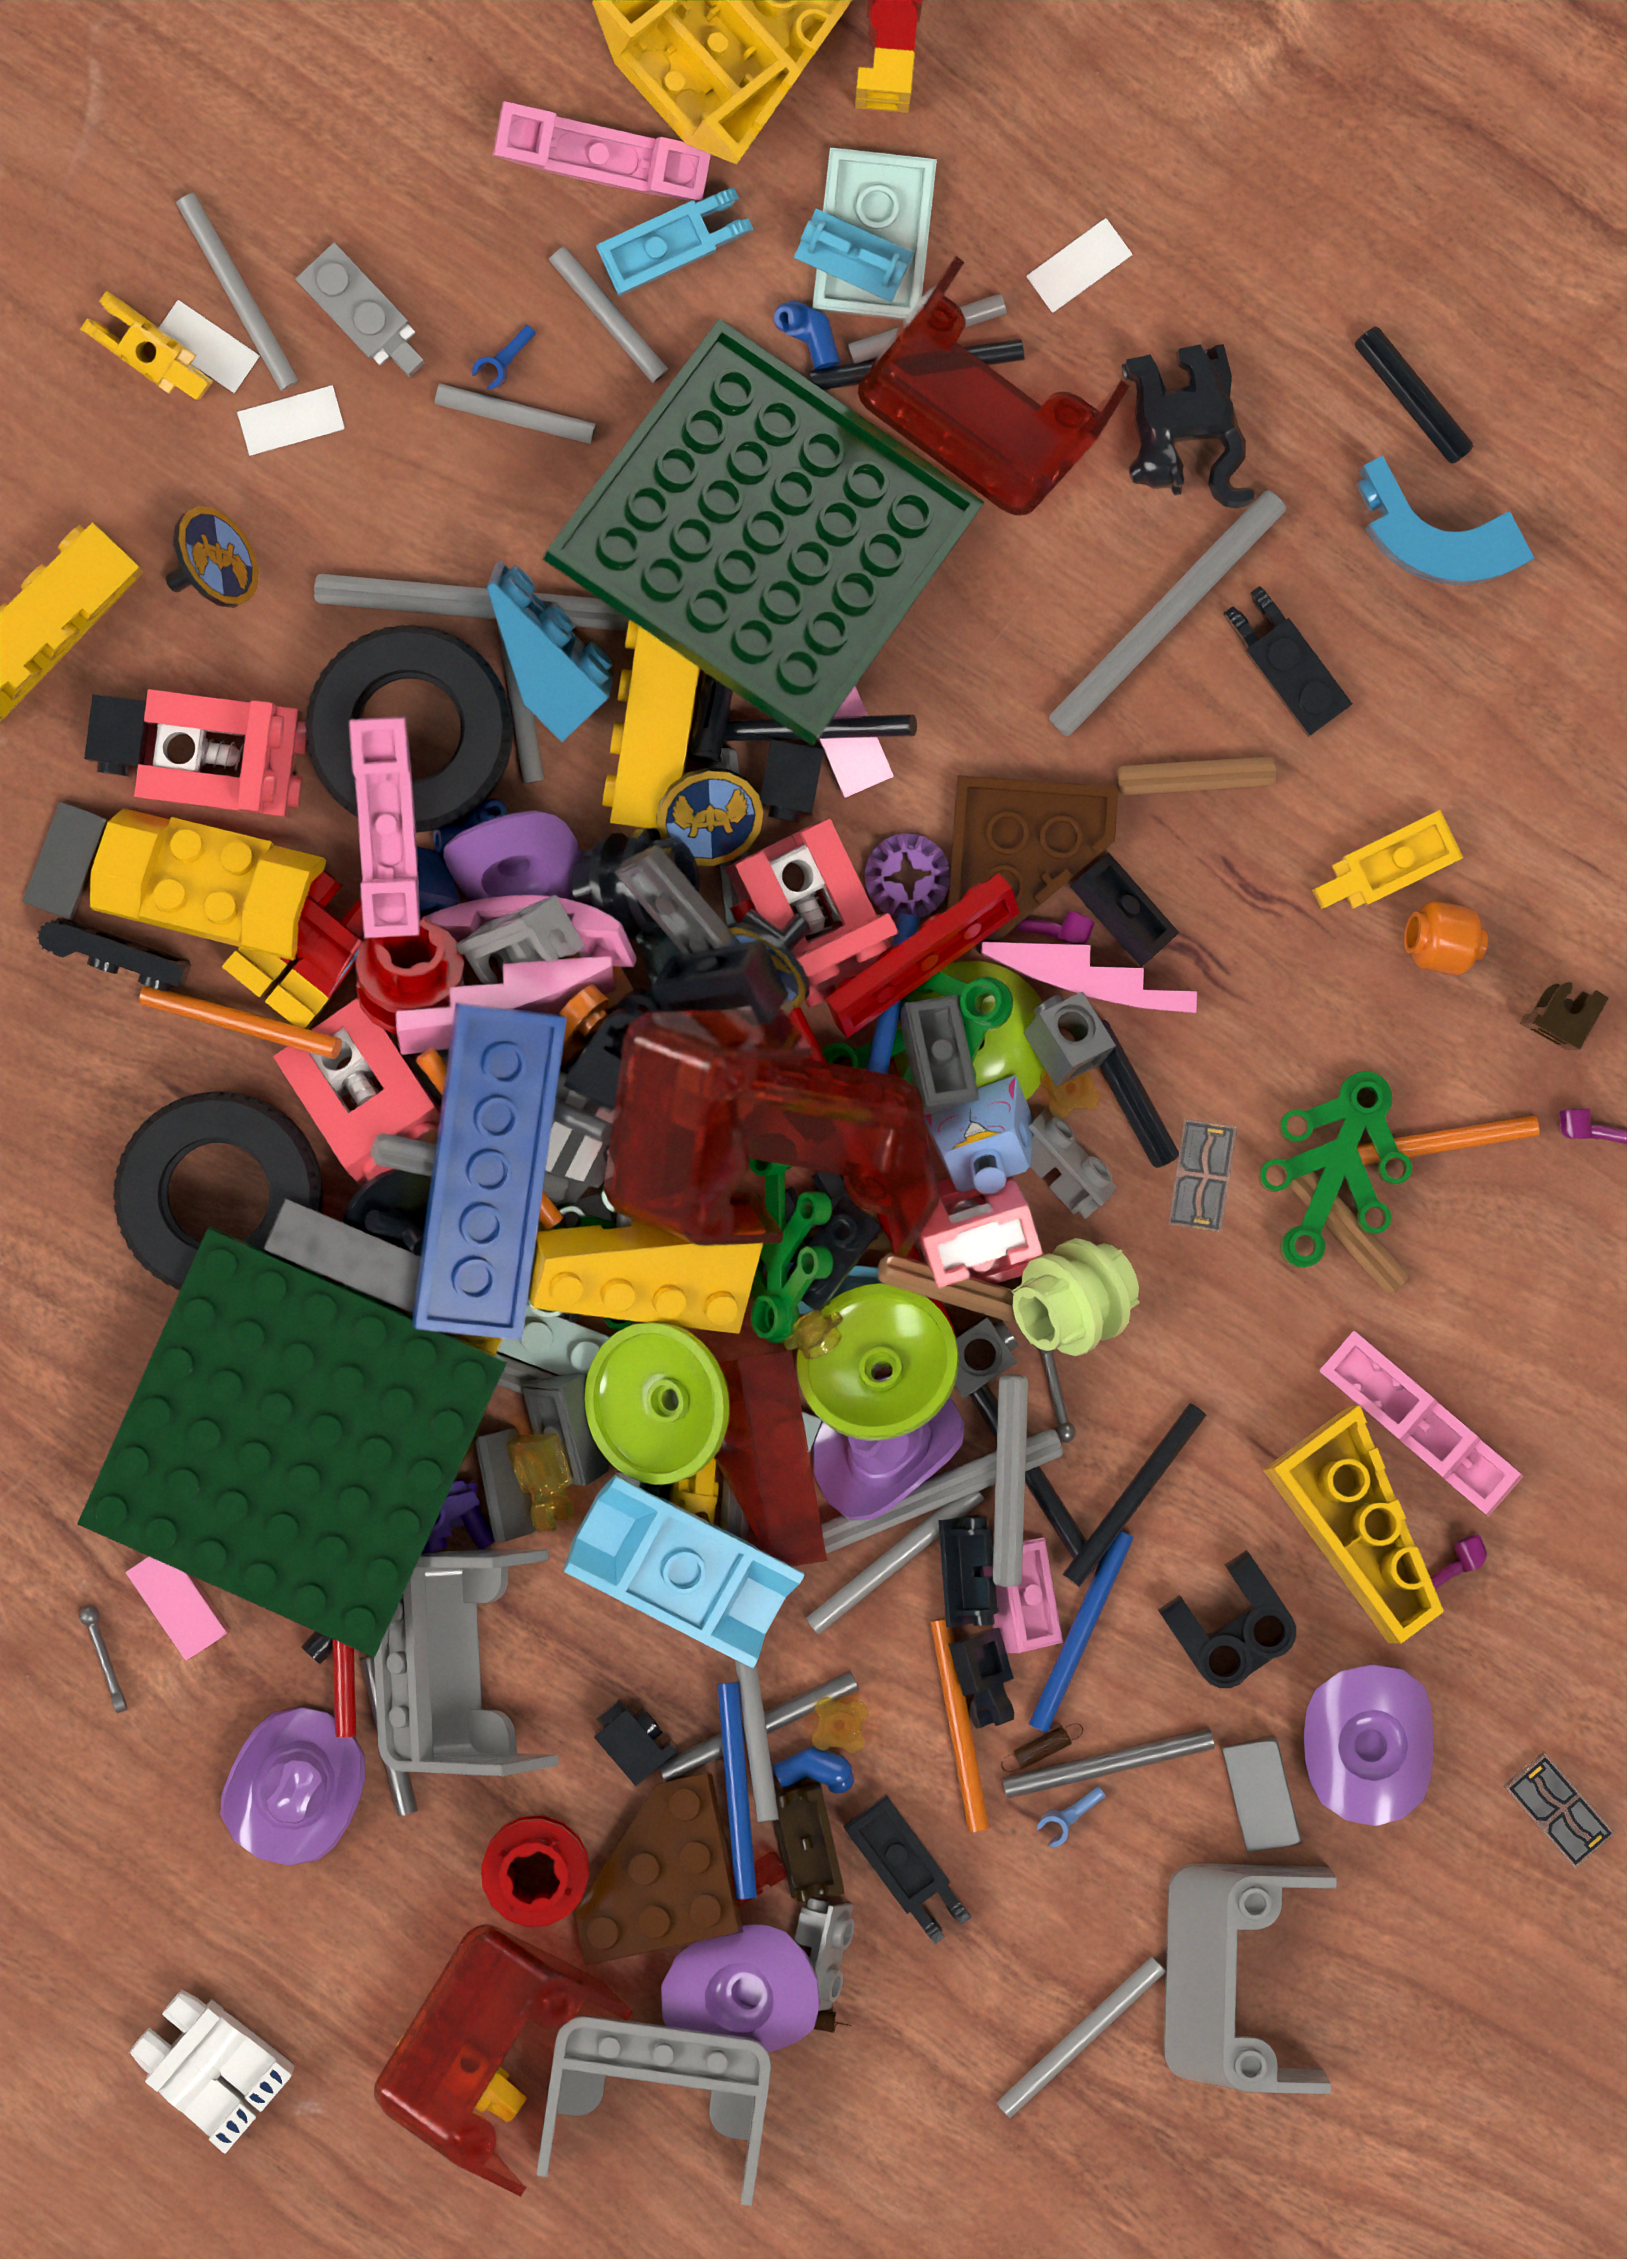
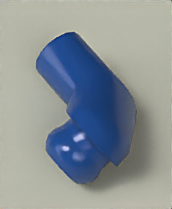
[773,301,840,370]
[433,798,508,853]
[772,1746,854,1794]

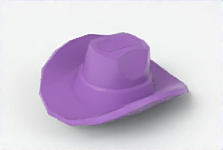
[443,810,582,902]
[813,1375,964,1521]
[1304,1664,1433,1826]
[220,1706,365,1866]
[661,1925,821,2053]

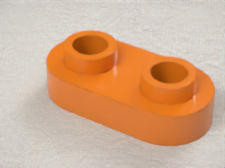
[558,984,609,1069]

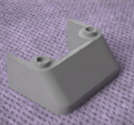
[374,1549,558,1776]
[1164,1863,1337,2094]
[536,2015,771,2206]

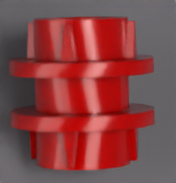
[356,917,464,1037]
[481,1814,590,1927]

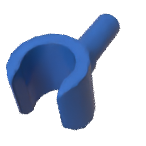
[472,324,536,389]

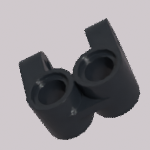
[564,989,665,1114]
[1158,1550,1296,1688]

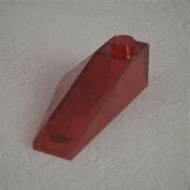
[714,1348,827,1567]

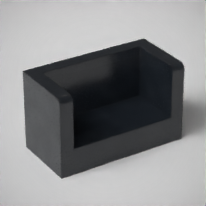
[650,941,789,1038]

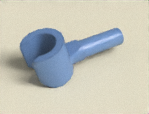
[1037,1786,1106,1847]

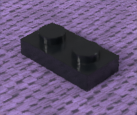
[1070,852,1180,967]

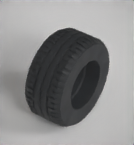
[305,625,513,833]
[113,1092,323,1290]

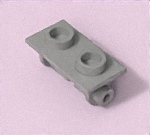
[1028,1109,1118,1219]
[794,1896,854,2011]

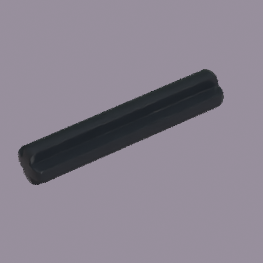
[1355,326,1473,464]
[1099,1020,1179,1168]

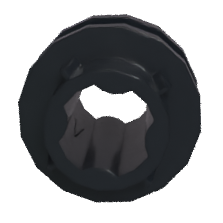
[572,828,700,939]

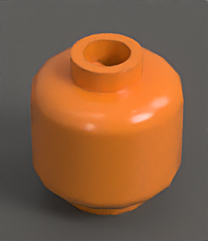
[1404,901,1488,976]

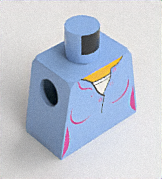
[922,1075,1033,1194]

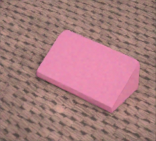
[983,1537,1063,1653]
[125,1557,231,1661]

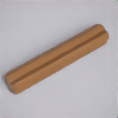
[1117,757,1277,795]
[1289,1171,1409,1294]
[877,1252,1016,1323]

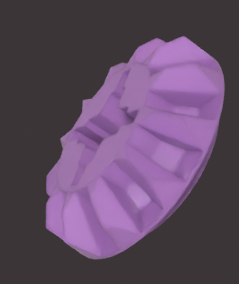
[865,834,950,918]

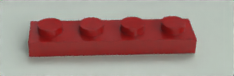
[825,873,1020,1038]

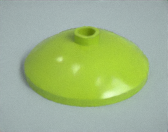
[894,961,1047,1101]
[797,1284,959,1440]
[584,1322,729,1484]

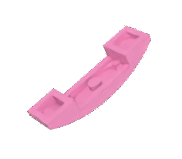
[492,101,711,202]
[350,717,420,938]
[425,895,637,967]

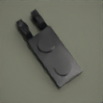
[1223,586,1353,737]
[37,918,191,992]
[843,1794,972,1944]

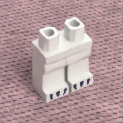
[130,1990,295,2154]

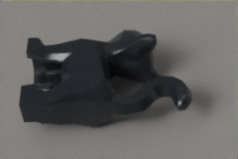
[1122,344,1255,508]

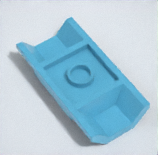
[563,1475,805,1668]

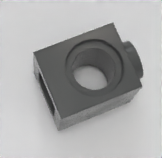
[1024,992,1116,1087]
[955,1315,1019,1398]

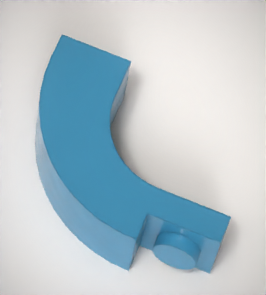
[1356,456,1535,585]

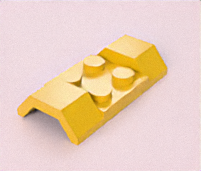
[90,808,326,960]

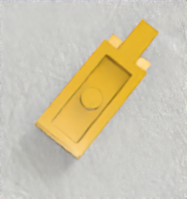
[1312,810,1464,909]

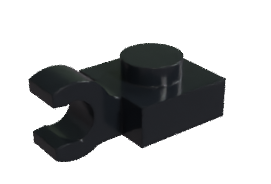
[948,1627,1014,1729]

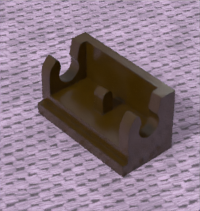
[1519,982,1609,1050]
[775,1782,845,1902]

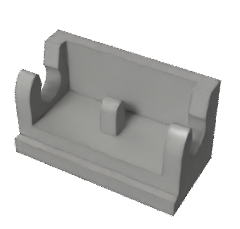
[455,895,585,985]

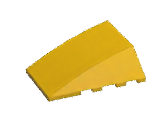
[592,0,852,164]

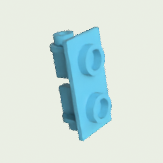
[794,209,914,303]

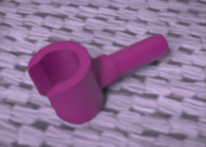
[1016,910,1095,945]
[1560,1109,1627,1144]
[1430,1534,1487,1590]

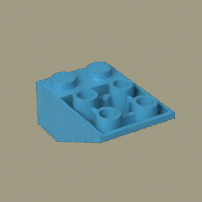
[487,560,614,742]

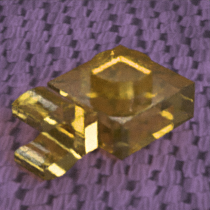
[505,1433,575,1532]

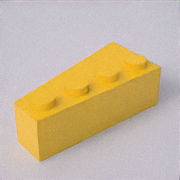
[0,522,145,723]
[602,620,700,829]
[528,1210,765,1334]
[1263,1405,1444,1644]

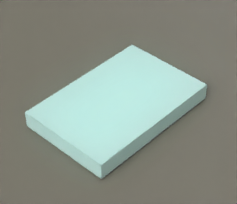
[813,147,937,322]

